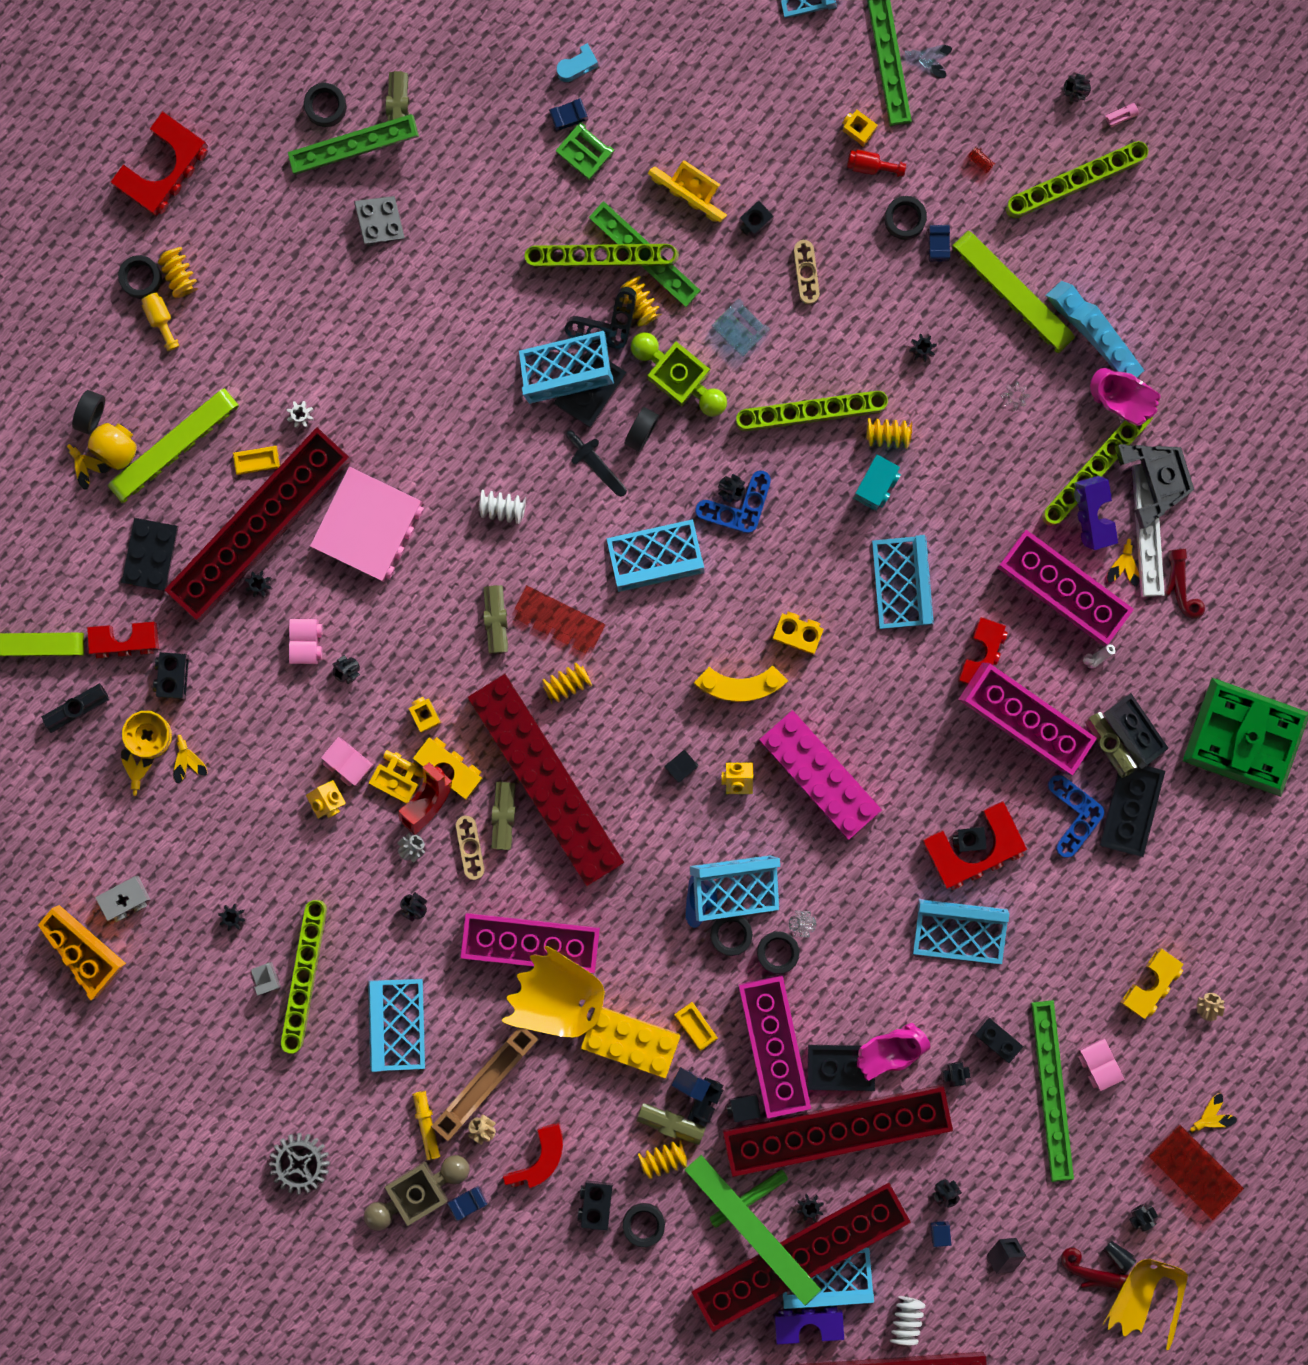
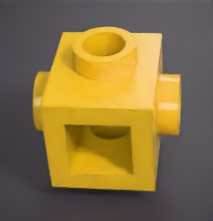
[721,762,753,794]
[306,780,346,819]

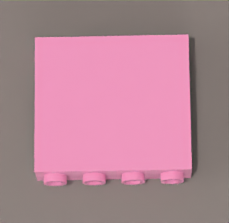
[310,467,424,582]

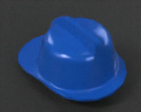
[686,876,718,928]

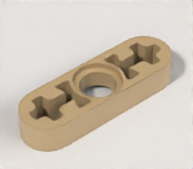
[794,240,820,305]
[456,816,485,880]

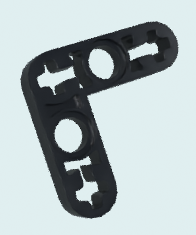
[565,287,637,349]

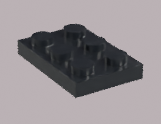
[553,351,627,428]
[121,518,179,591]
[1103,693,1168,769]
[807,1044,875,1091]

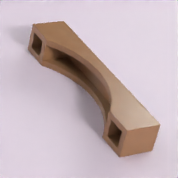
[431,1027,539,1141]

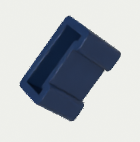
[549,98,588,132]
[929,225,950,262]
[672,1067,711,1101]
[447,1185,488,1221]
[930,1221,952,1247]

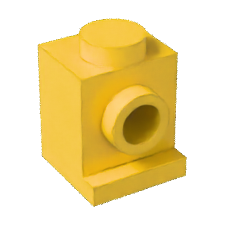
[842,109,878,147]
[408,697,442,733]

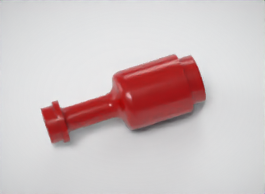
[847,149,906,177]

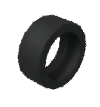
[303,83,347,127]
[884,196,927,240]
[118,255,162,299]
[72,390,105,435]
[624,407,659,452]
[710,916,753,956]
[757,931,800,974]
[623,1203,665,1248]

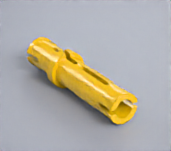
[412,1091,441,1160]

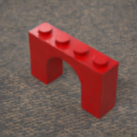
[110,111,208,217]
[922,801,1027,891]

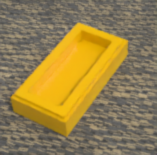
[233,446,280,475]
[674,1002,718,1051]

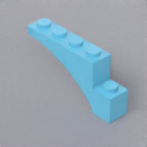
[1045,281,1145,377]

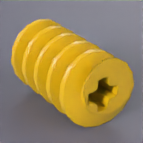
[158,247,198,298]
[620,276,662,327]
[866,418,912,449]
[542,663,592,705]
[638,1140,687,1179]

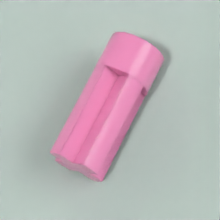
[1105,103,1139,127]

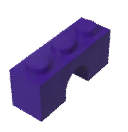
[1074,476,1118,550]
[774,1306,844,1344]

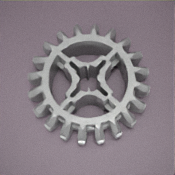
[269,1133,330,1194]

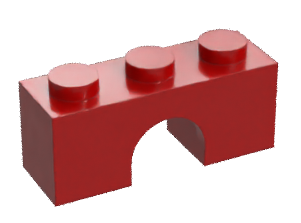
[958,617,1008,685]
[87,622,159,659]

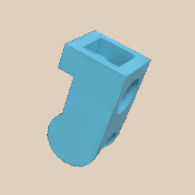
[557,43,598,82]

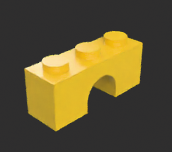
[413,737,483,800]
[1120,948,1184,1019]

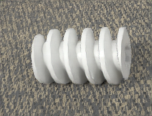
[479,490,526,524]
[890,1296,925,1346]

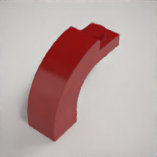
[398,762,452,835]
[503,1122,563,1188]

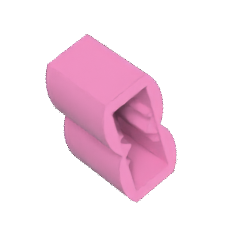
[289,619,323,664]
[321,737,374,786]
[1078,1038,1125,1091]

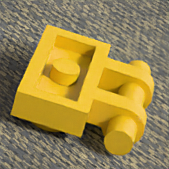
[369,750,423,803]

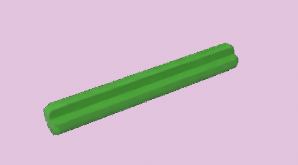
[710,1170,788,1228]

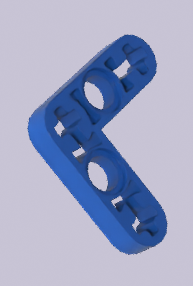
[695,471,771,533]
[1048,775,1104,857]

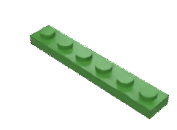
[288,114,419,175]
[589,201,701,307]

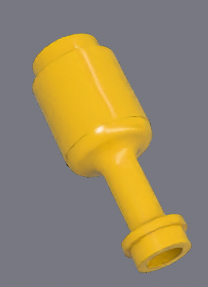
[141,293,179,351]

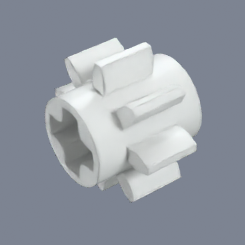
[287,401,314,428]

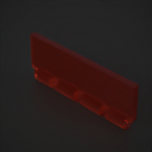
[515,585,606,654]

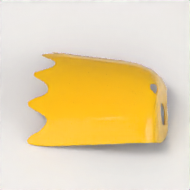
[502,946,605,1037]
[1103,1259,1188,1350]

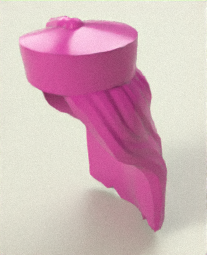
[1090,368,1161,426]
[857,1023,931,1081]

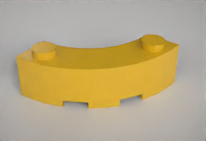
[693,665,788,702]

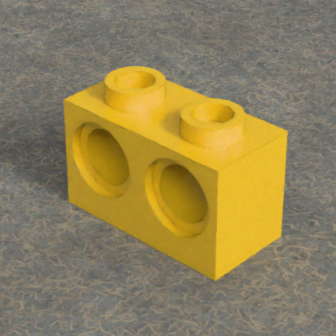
[772,611,824,655]

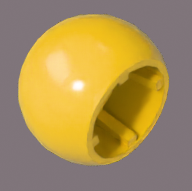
[88,423,137,470]

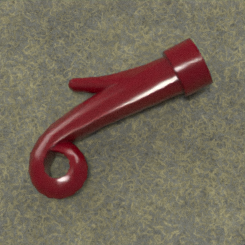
[1165,549,1205,619]
[1061,1248,1129,1291]

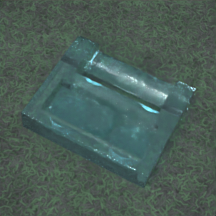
[711,298,771,357]

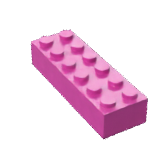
[997,530,1134,647]
[958,663,1097,775]
[758,710,882,840]
[461,913,600,973]
[738,975,811,1118]

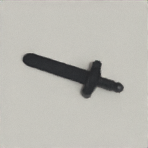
[566,430,627,497]

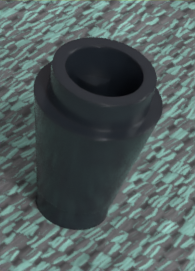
[1103,1241,1137,1274]

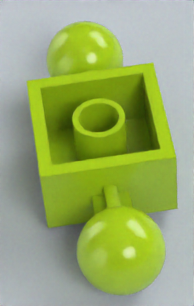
[631,332,727,417]

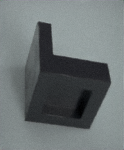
[664,750,699,783]
[987,1238,1026,1274]

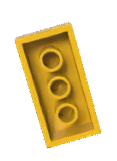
[581,1007,681,1078]

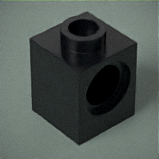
[739,200,774,238]
[952,827,987,852]
[727,1093,761,1122]

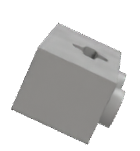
[95,876,151,923]

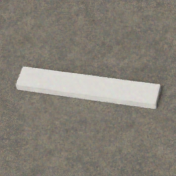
[1132,464,1165,597]

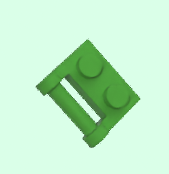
[556,122,615,180]

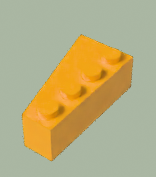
[38,905,126,1001]

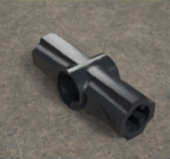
[41,683,110,733]

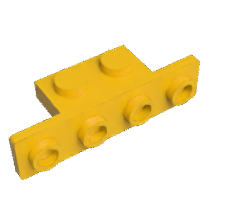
[648,160,727,222]

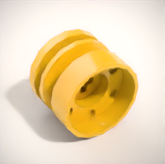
[122,711,172,759]

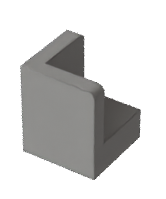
[251,962,281,996]

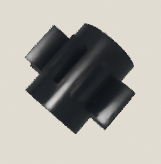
[1064,74,1091,102]
[909,334,937,362]
[718,474,745,503]
[245,571,273,598]
[332,655,360,684]
[400,892,427,922]
[218,903,247,931]
[942,1062,971,1087]
[932,1179,962,1208]
[797,1193,824,1222]
[1129,1203,1158,1232]

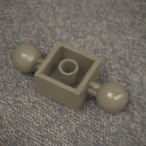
[364,1155,470,1231]

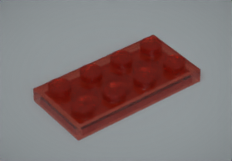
[1147,1124,1244,1220]

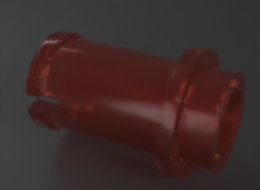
[967,146,996,174]

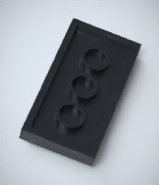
[1099,763,1165,857]

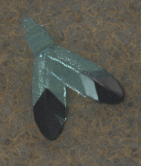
[905,45,952,78]

